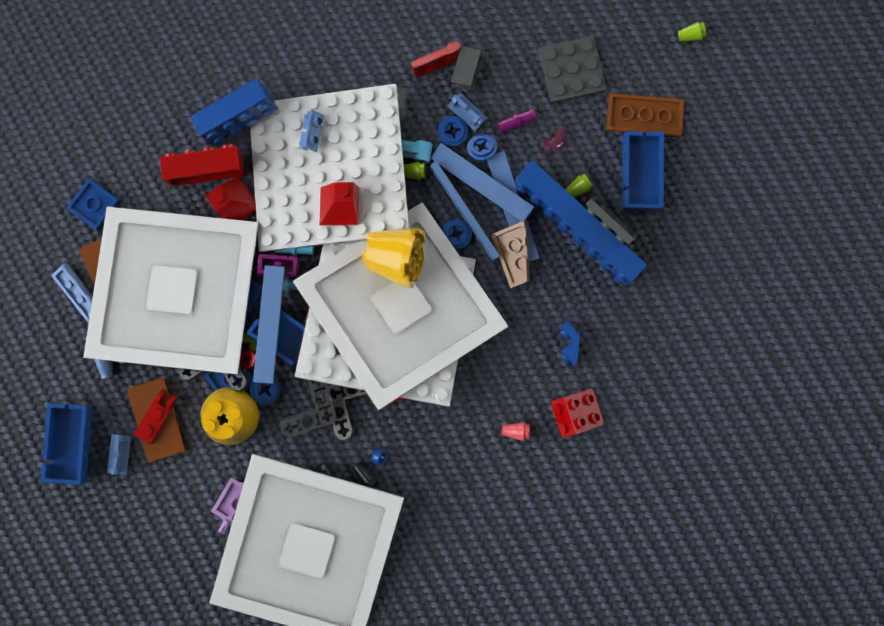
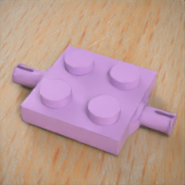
[211,477,244,535]

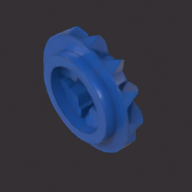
[438,116,468,146]
[467,134,498,162]
[442,219,472,249]
[249,377,281,405]

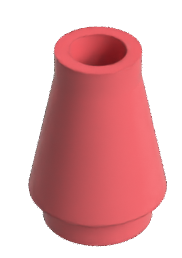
[502,422,530,441]

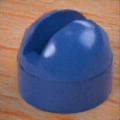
[370,449,387,466]

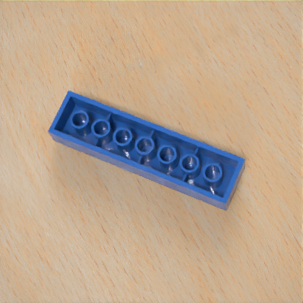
[515,160,647,286]

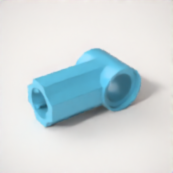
[402,140,433,163]

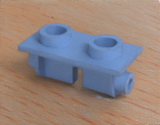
[448,93,487,132]
[299,109,324,152]
[107,434,131,475]

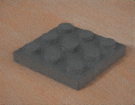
[538,35,607,103]
[586,196,637,245]

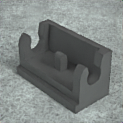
[451,46,484,92]

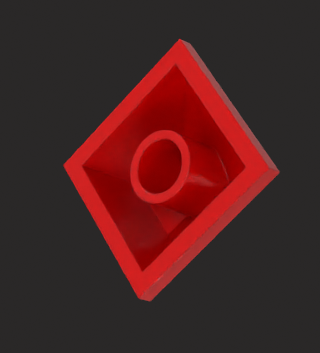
[205,177,256,221]
[319,182,359,226]

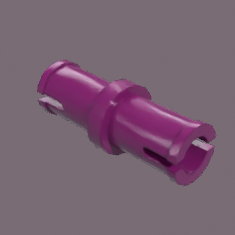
[497,108,537,133]

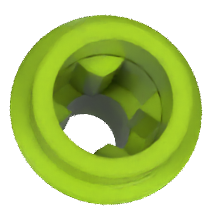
[677,22,707,42]
[404,161,426,180]
[565,174,593,198]

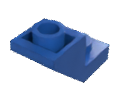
[560,321,580,366]

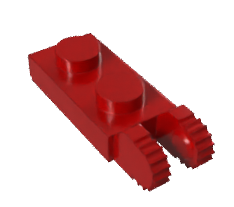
[411,42,461,78]
[134,389,177,444]

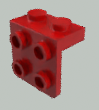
[550,389,604,438]

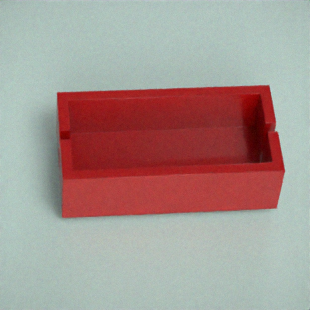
[159,144,245,187]

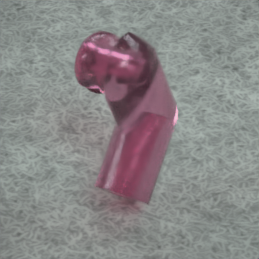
[542,128,567,151]

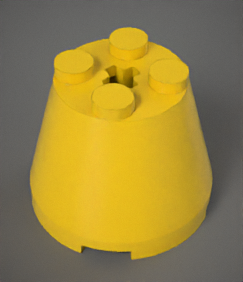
[362,228,426,288]
[201,387,259,445]

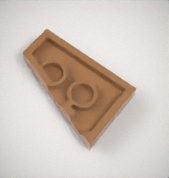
[491,220,530,288]

